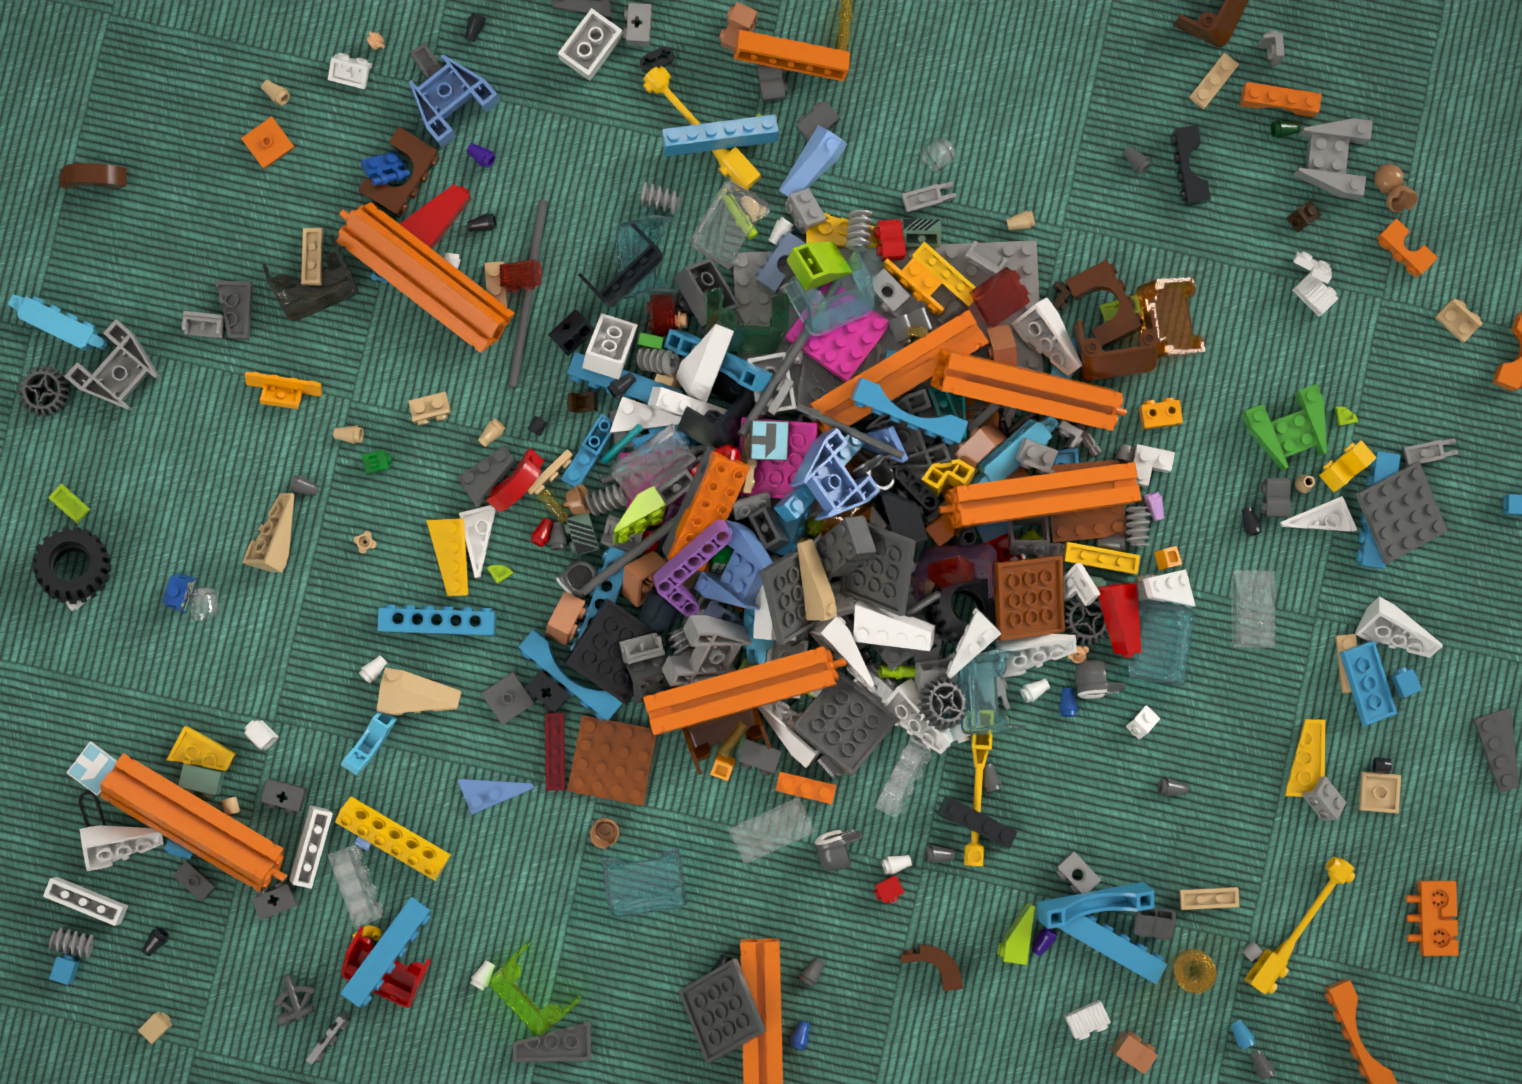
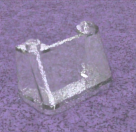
[689,177,770,270]

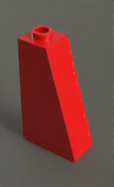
[400,184,471,250]
[1097,583,1141,658]

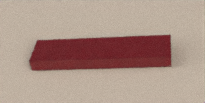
[545,713,566,791]

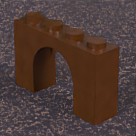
[358,127,440,218]
[1066,259,1144,350]

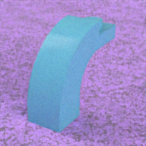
[340,712,397,776]

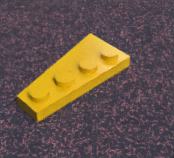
[806,213,879,248]
[426,518,468,596]
[1284,719,1325,797]

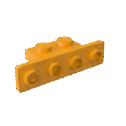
[882,257,944,316]
[244,372,322,409]

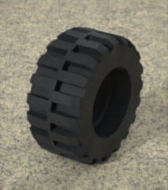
[32,527,112,604]
[927,570,996,646]

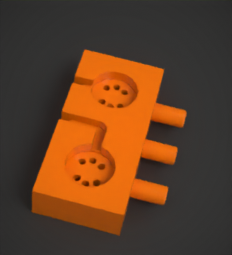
[1406,880,1459,956]

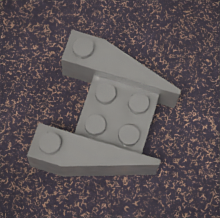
[1294,118,1373,200]
[64,319,161,411]
[662,615,752,686]

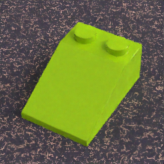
[997,903,1035,965]

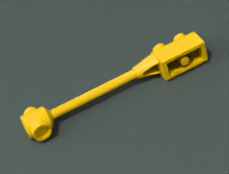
[643,66,761,192]
[964,710,994,866]
[1244,857,1355,995]

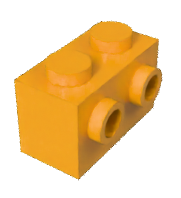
[1139,398,1183,430]

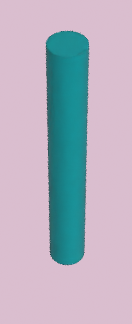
[601,424,643,464]

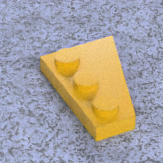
[166,726,237,771]

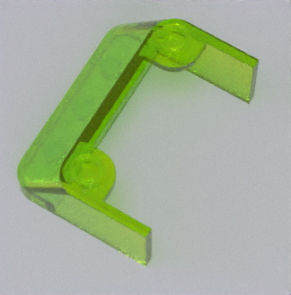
[490,941,582,1035]

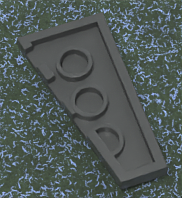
[1473,707,1519,793]
[513,1021,591,1062]

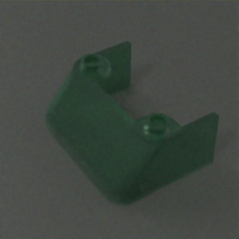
[706,288,789,354]

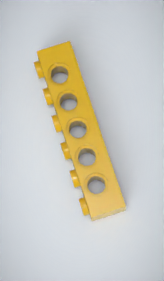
[335,797,451,881]

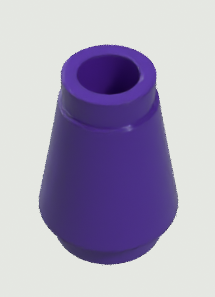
[466,143,496,168]
[1032,926,1057,956]

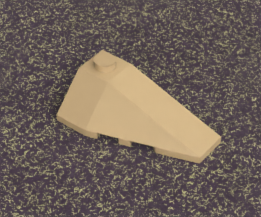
[242,493,294,573]
[797,539,837,621]
[377,667,461,715]

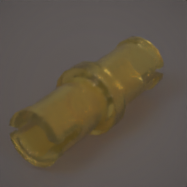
[717,721,749,759]

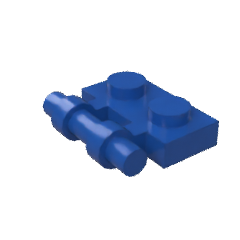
[361,151,410,186]

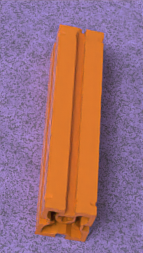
[336,202,515,353]
[807,310,989,436]
[930,348,1127,431]
[939,462,1141,529]
[643,646,847,735]
[100,753,287,893]
[740,938,783,1084]

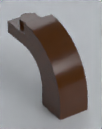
[59,163,127,189]
[900,944,963,991]

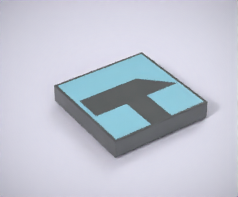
[748,420,789,461]

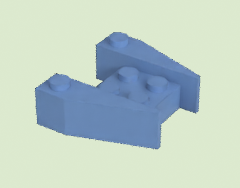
[409,54,500,148]
[791,428,881,521]
[694,520,773,610]

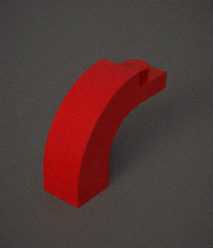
[486,448,544,513]

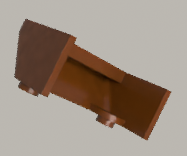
[1173,0,1249,47]
[1073,309,1158,381]
[682,708,772,775]

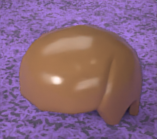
[1374,163,1404,194]
[1386,185,1418,213]
[590,818,619,849]

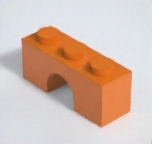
[1376,218,1438,277]
[775,771,836,804]

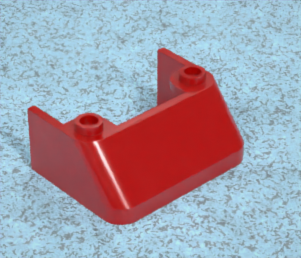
[341,926,431,1008]

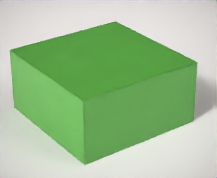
[638,332,664,350]

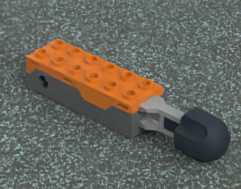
[641,444,750,631]

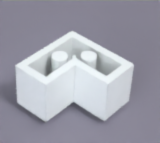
[1131,444,1175,488]

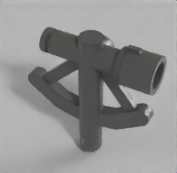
[275,974,315,1026]

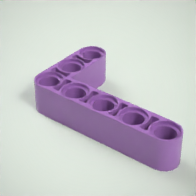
[653,520,732,617]

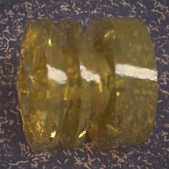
[1173,949,1217,993]

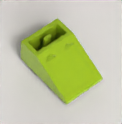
[786,241,853,291]
[613,486,666,545]

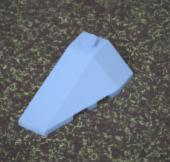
[778,125,848,196]

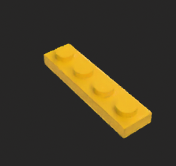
[911,241,982,307]
[1063,542,1140,575]

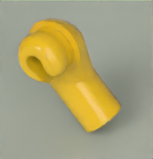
[352,925,382,941]

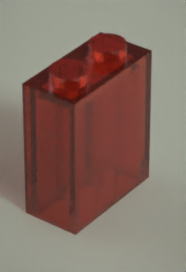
[969,267,1030,328]

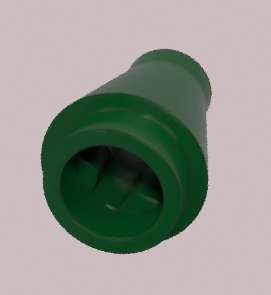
[1270,120,1301,139]

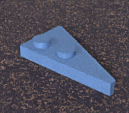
[862,426,908,463]
[458,779,535,814]

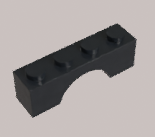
[1170,125,1211,206]
[936,797,1018,849]

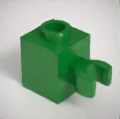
[361,449,393,475]

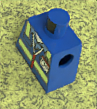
[162,573,197,613]

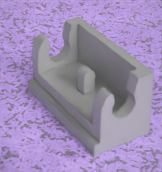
[964,241,1008,278]
[182,311,225,339]
[619,632,665,664]

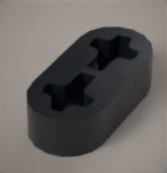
[640,47,674,73]

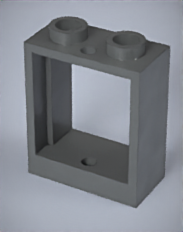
[1007,516,1050,555]

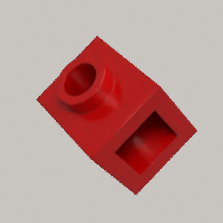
[873,874,905,904]

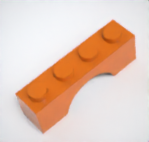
[1240,82,1322,118]
[1492,311,1522,392]

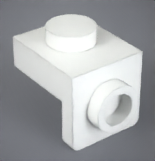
[1126,705,1160,739]

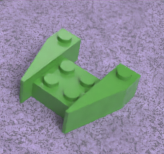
[1241,384,1327,470]

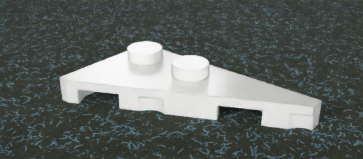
[610,397,681,433]
[1280,496,1357,532]
[459,505,496,578]
[946,608,1001,679]

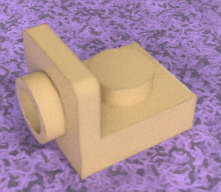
[654,370,681,390]

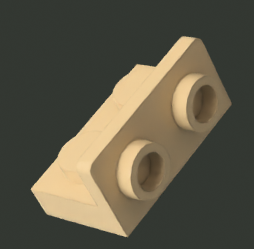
[1435,298,1483,343]
[408,392,452,426]

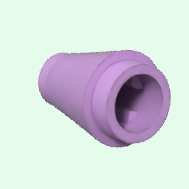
[1144,491,1165,521]

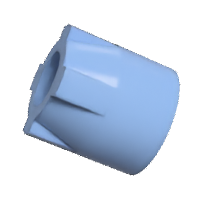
[355,836,373,851]

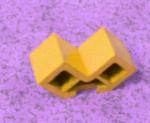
[1319,440,1376,492]
[921,459,975,497]

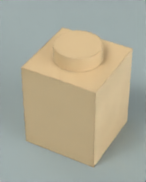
[138,1011,173,1044]

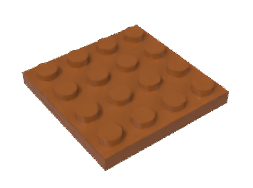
[1047,460,1127,543]
[994,555,1065,641]
[567,715,657,806]

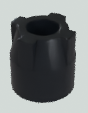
[528,416,548,436]
[1373,757,1392,774]

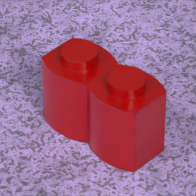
[873,219,906,262]

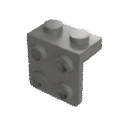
[627,655,671,704]

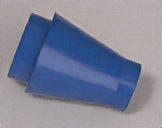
[1059,688,1078,717]
[789,1020,810,1051]

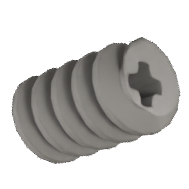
[640,182,682,215]
[845,210,873,252]
[637,347,679,375]
[585,482,628,516]
[1125,507,1151,547]
[667,628,695,656]
[49,927,94,959]

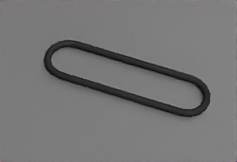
[78,791,106,828]

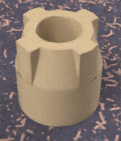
[221,797,240,815]

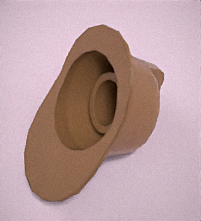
[563,484,591,515]

